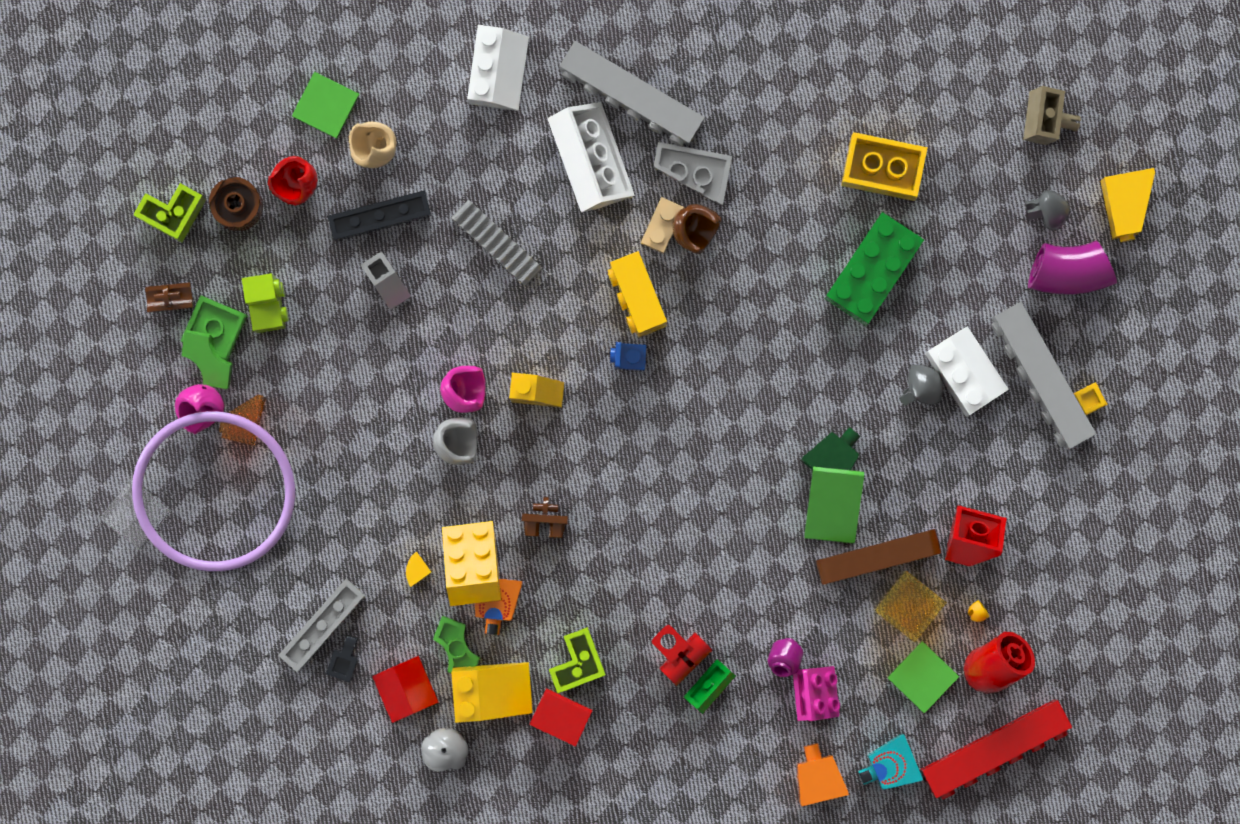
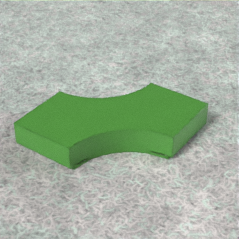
[181,330,233,389]
[433,616,481,674]

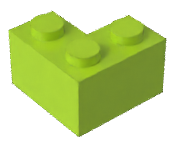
[133,183,207,243]
[241,273,289,333]
[549,627,606,693]

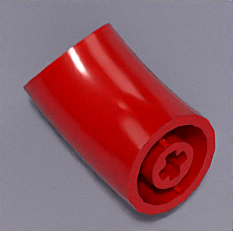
[963,631,1035,694]

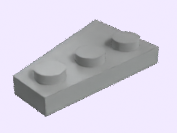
[653,142,732,206]

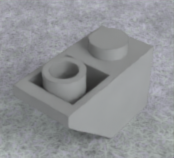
[361,251,412,310]

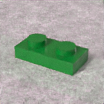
[684,659,736,714]

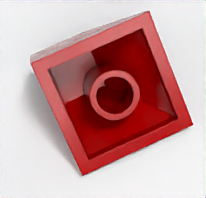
[945,505,1007,567]

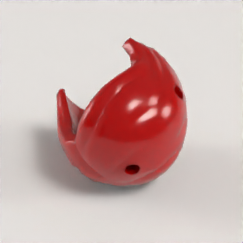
[268,156,318,206]

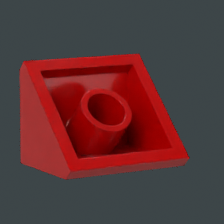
[372,656,439,723]
[529,688,593,747]

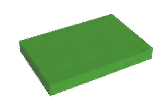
[804,467,864,543]

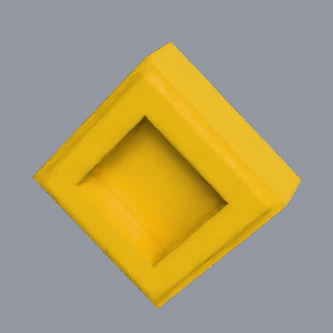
[1073,382,1108,415]

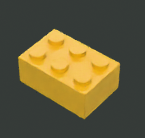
[841,132,928,201]
[607,251,667,338]
[442,521,501,606]

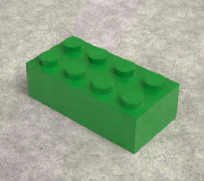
[824,212,924,326]

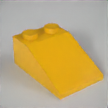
[451,662,533,723]

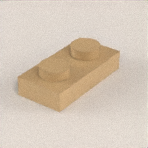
[641,197,684,254]

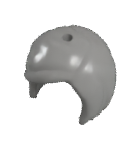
[433,417,478,465]
[421,728,469,772]

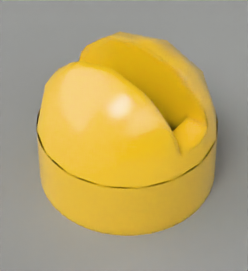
[968,600,990,622]

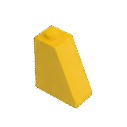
[1101,168,1155,242]
[509,373,564,408]

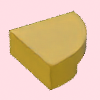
[406,552,432,587]

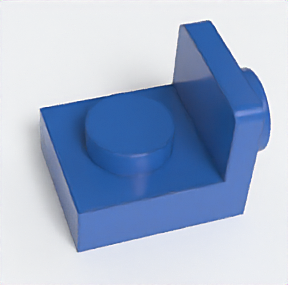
[610,342,646,371]

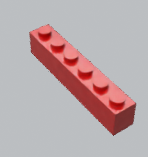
[920,699,1072,800]

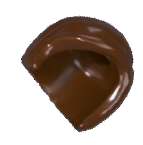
[672,204,721,254]

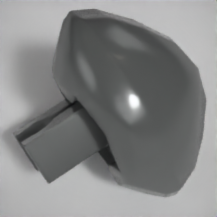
[1025,190,1070,231]
[899,364,943,406]

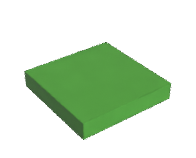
[292,72,360,139]
[181,295,248,361]
[887,641,959,713]

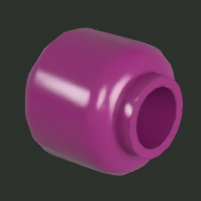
[767,638,804,677]

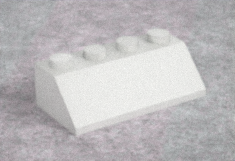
[547,102,635,212]

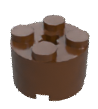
[209,177,263,231]

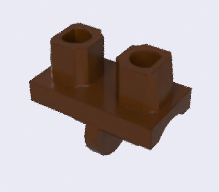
[145,282,194,313]
[522,497,568,538]

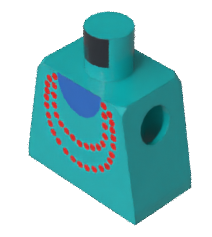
[858,734,923,790]

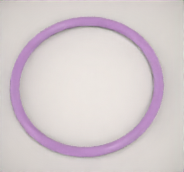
[132,411,295,571]

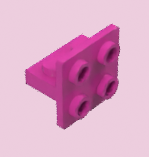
[793,666,840,721]

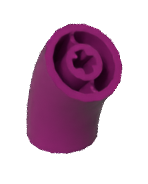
[1028,240,1117,295]

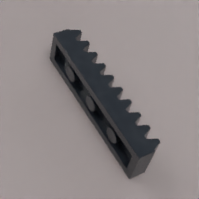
[327,190,432,241]

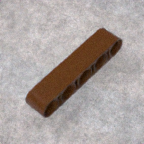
[815,529,942,585]

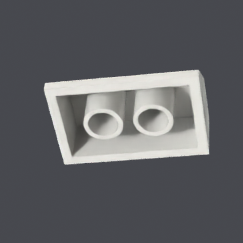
[467,25,529,111]
[925,326,1009,417]

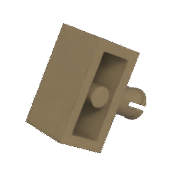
[1023,86,1081,145]

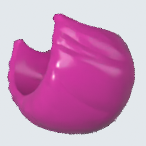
[440,366,486,413]
[174,384,225,435]

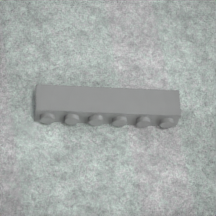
[559,41,705,147]
[991,302,1096,450]

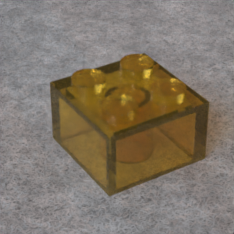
[872,571,947,643]

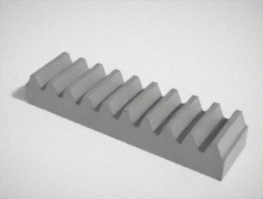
[451,199,542,287]
[278,579,366,672]

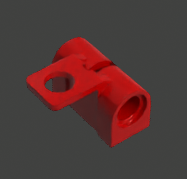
[652,625,713,686]

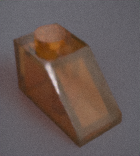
[219,395,266,446]

